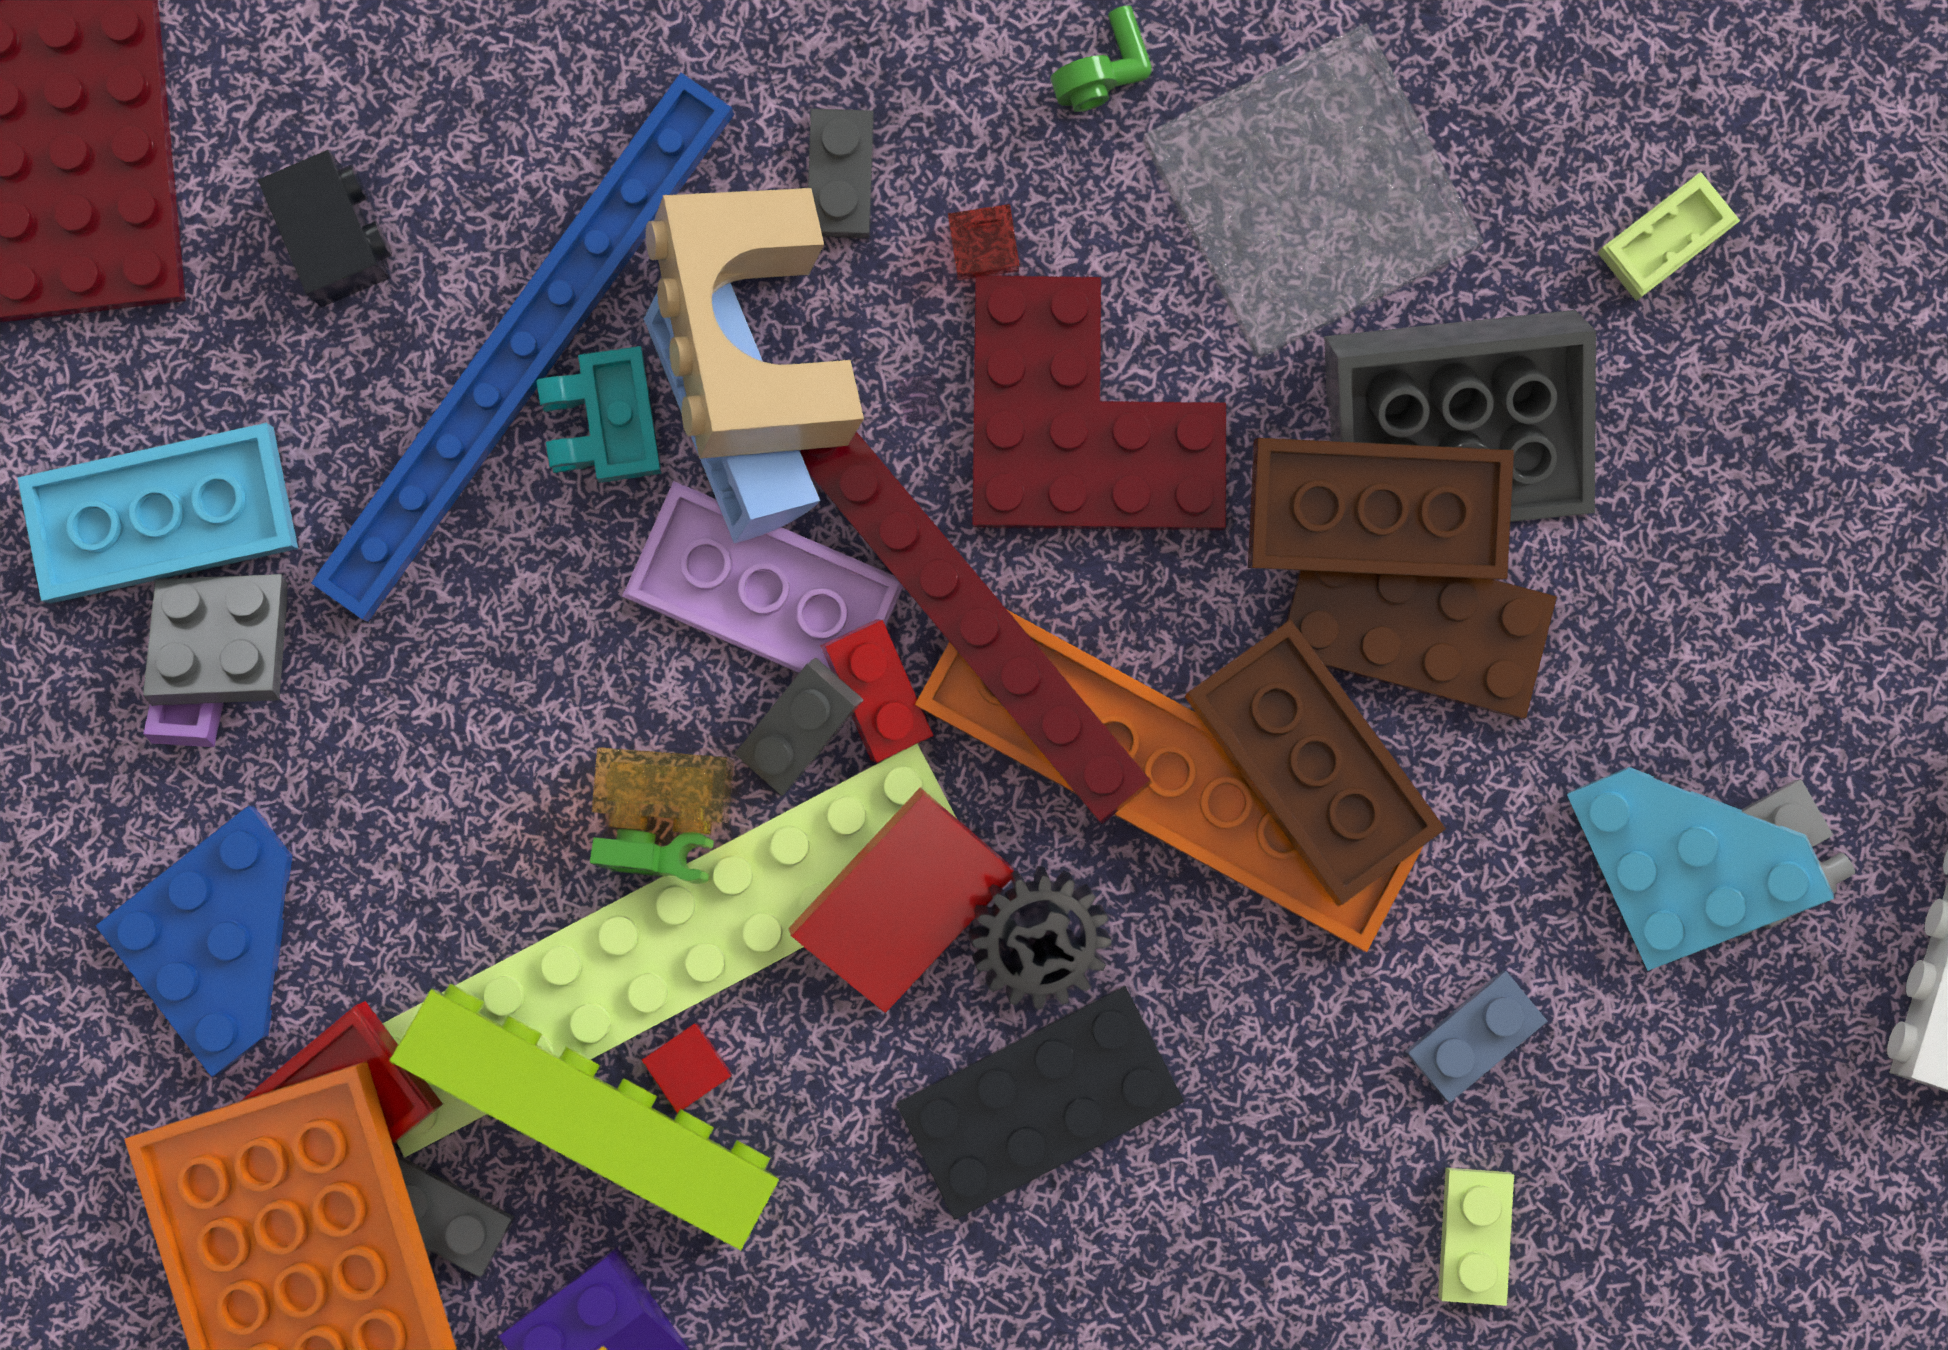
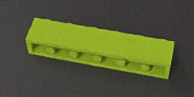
[390,983,779,1251]

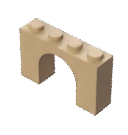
[646,188,864,459]

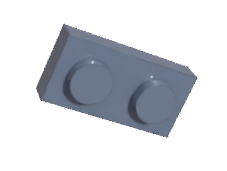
[1404,970,1548,1103]

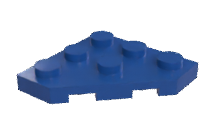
[96,805,292,1077]

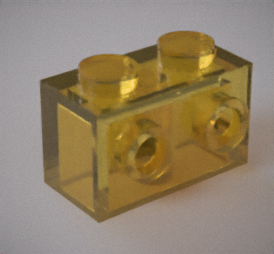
[592,747,734,835]

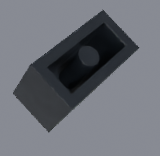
[258,150,392,308]

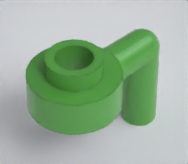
[1050,5,1152,112]

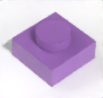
[143,703,223,747]

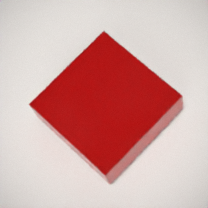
[642,1022,732,1114]

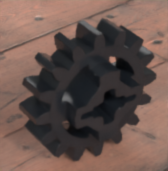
[969,866,1112,1009]

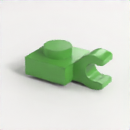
[590,829,714,884]

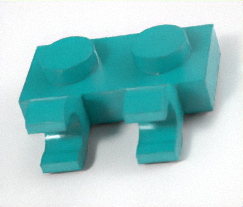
[536,346,662,483]

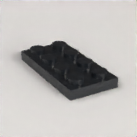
[896,985,1184,1220]

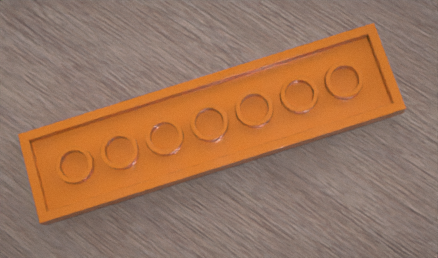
[915,610,1423,952]

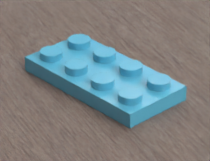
[17,423,298,604]

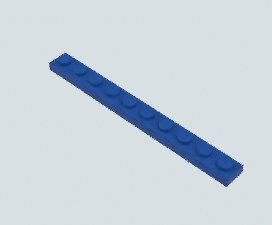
[311,73,734,622]

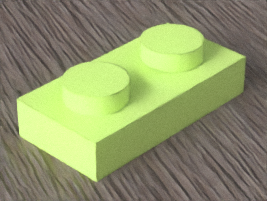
[1438,1168,1514,1306]

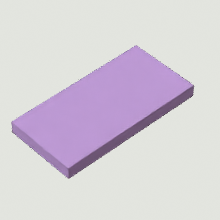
[622,481,903,673]

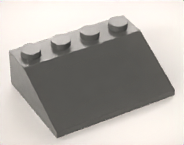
[1324,310,1596,522]

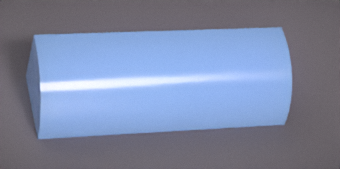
[644,283,820,543]

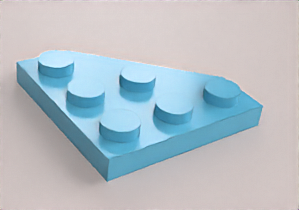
[1567,767,1834,971]

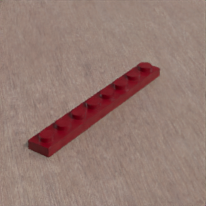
[800,431,1152,824]

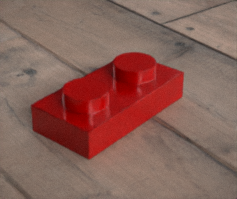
[820,619,933,763]

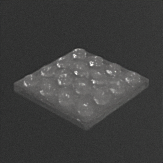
[1142,23,1484,360]

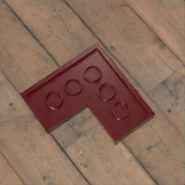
[972,275,1226,530]

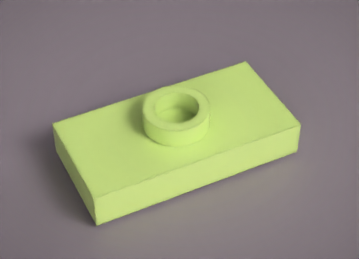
[1597,172,1740,301]

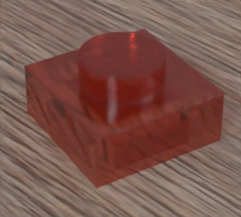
[948,204,1020,281]

